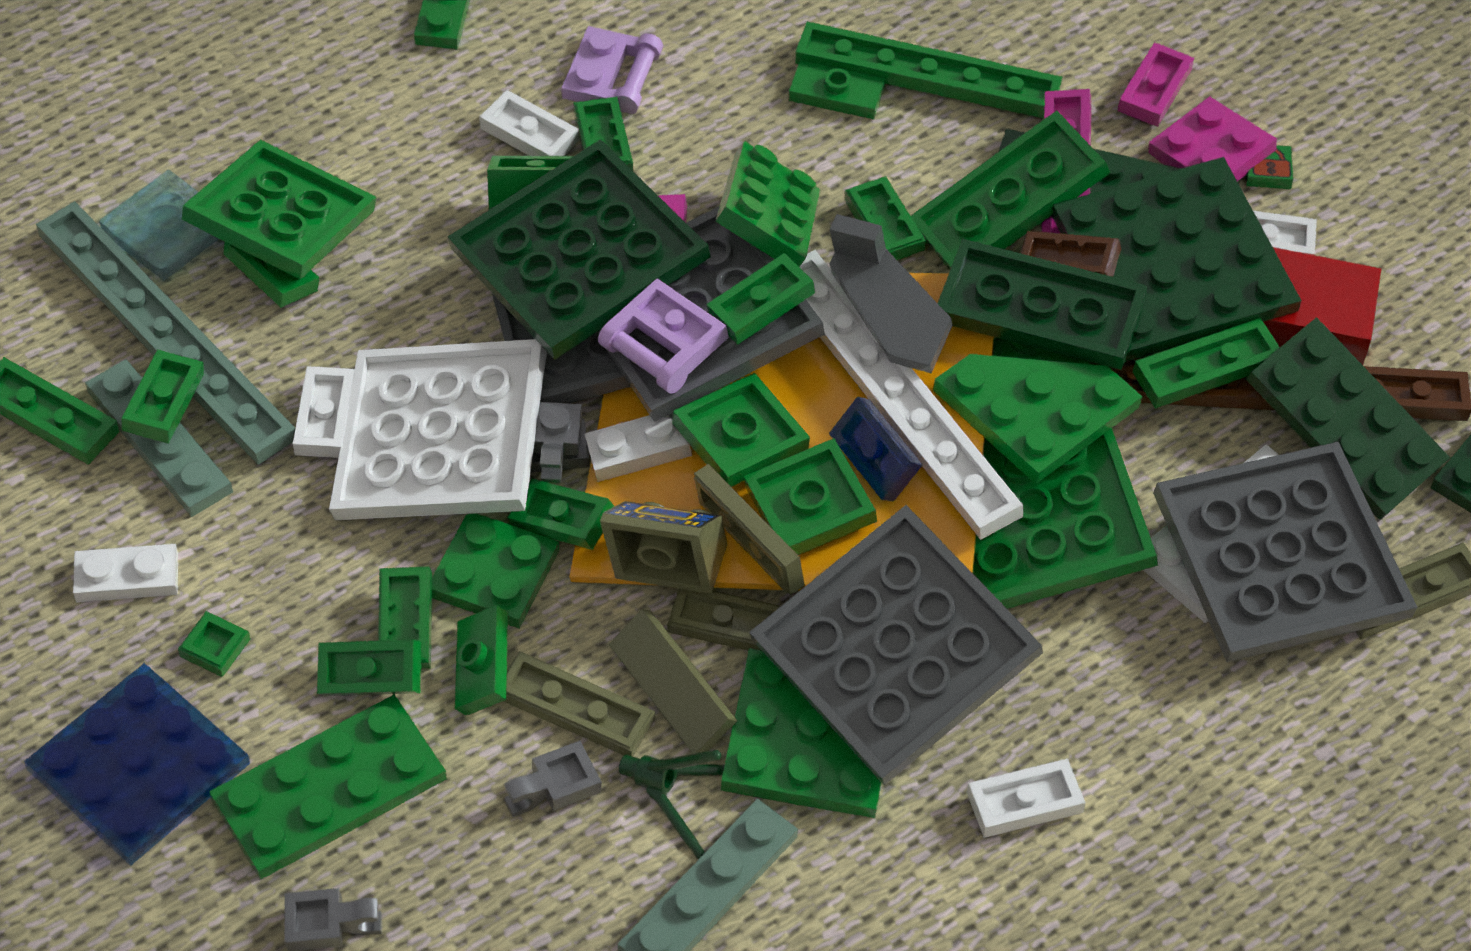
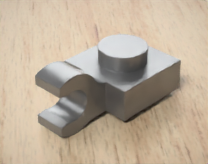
[533,402,582,483]
[504,740,602,817]
[285,888,382,951]

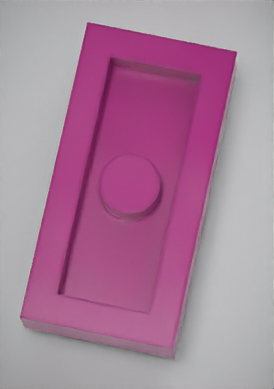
[1117,42,1194,127]

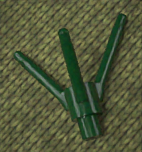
[619,750,724,859]

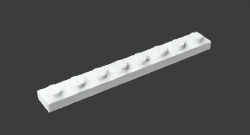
[800,250,1023,540]

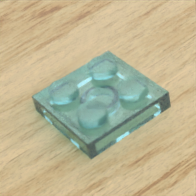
[99,169,219,281]

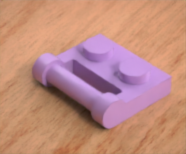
[562,26,663,114]
[598,279,729,394]

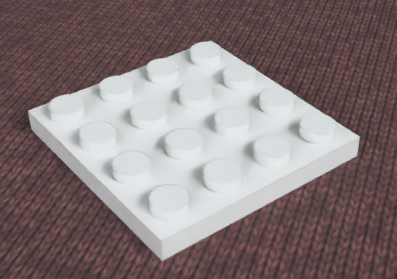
[329,339,547,520]

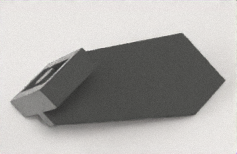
[829,214,952,373]

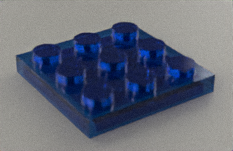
[24,663,250,866]

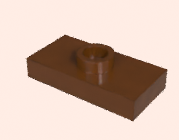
[1021,231,1121,277]

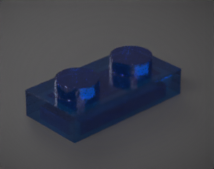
[829,397,923,502]

